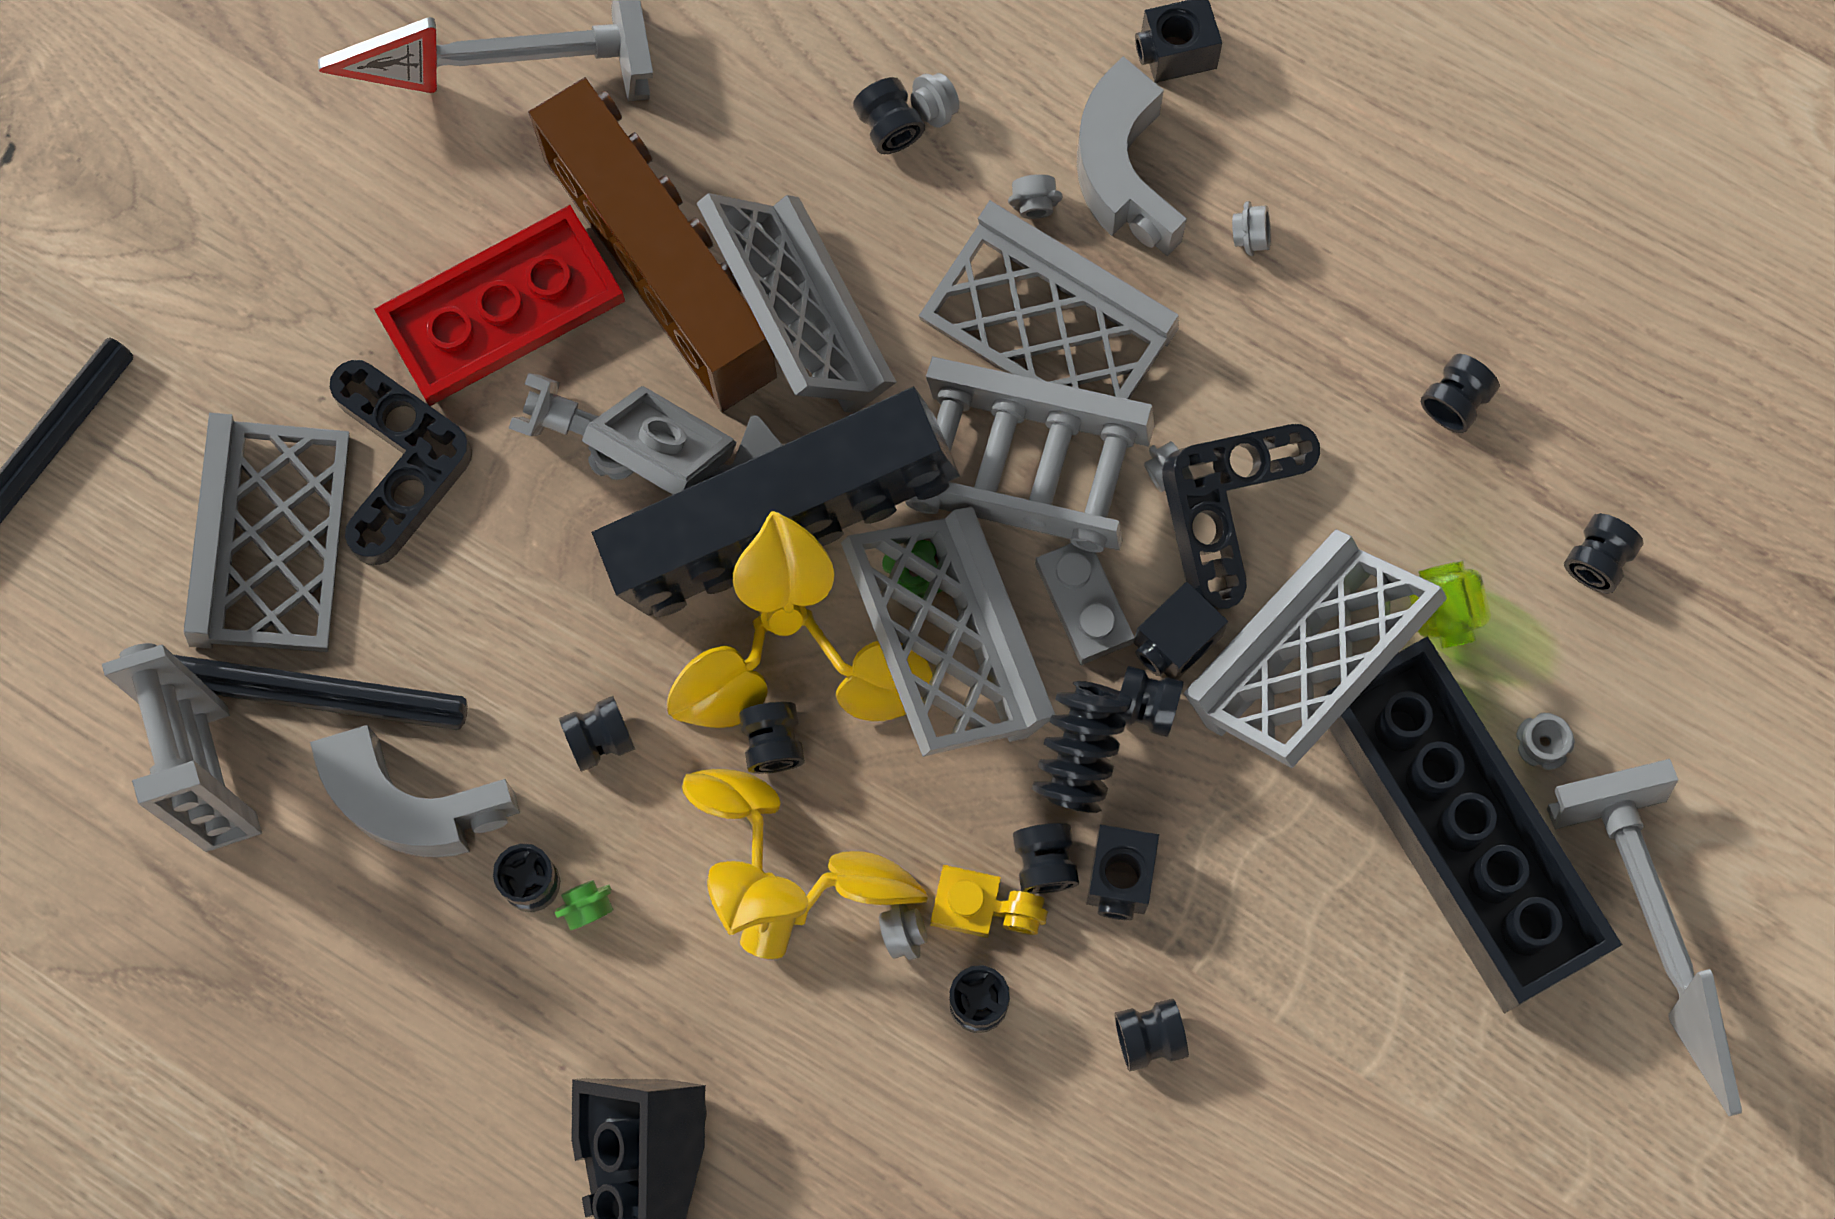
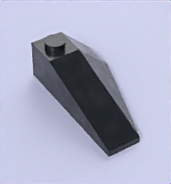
[571,1078,707,1219]

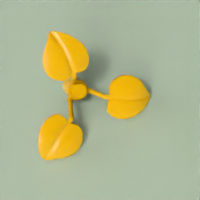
[667,511,933,728]
[682,769,928,959]

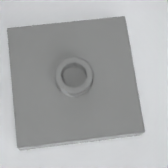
[582,386,737,495]

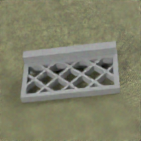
[697,193,897,413]
[919,200,1179,400]
[184,412,350,652]
[841,507,1055,757]
[1184,529,1447,768]

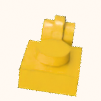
[930,865,1048,938]

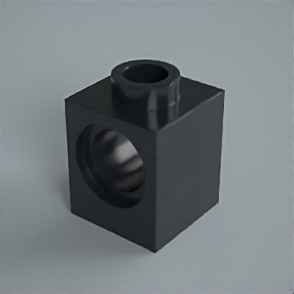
[1135,0,1222,83]
[1134,581,1228,680]
[1086,824,1159,920]

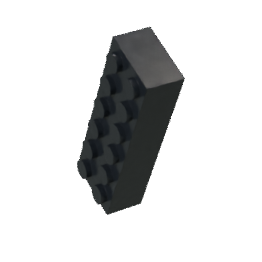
[591,386,960,617]
[1324,636,1623,1014]

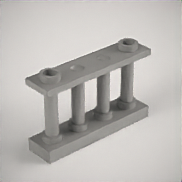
[905,356,1155,552]
[102,643,262,852]

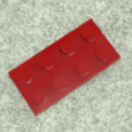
[374,205,625,406]

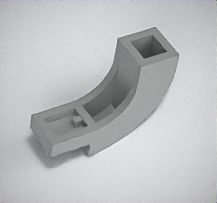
[1077,56,1187,256]
[310,725,520,857]

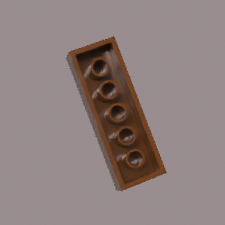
[528,77,777,413]

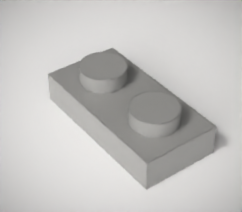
[1035,543,1135,665]

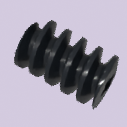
[1032,681,1132,813]

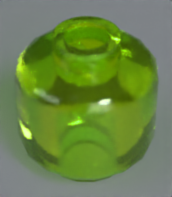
[1409,561,1491,648]

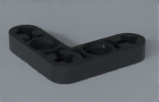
[329,360,472,565]
[1162,424,1320,611]

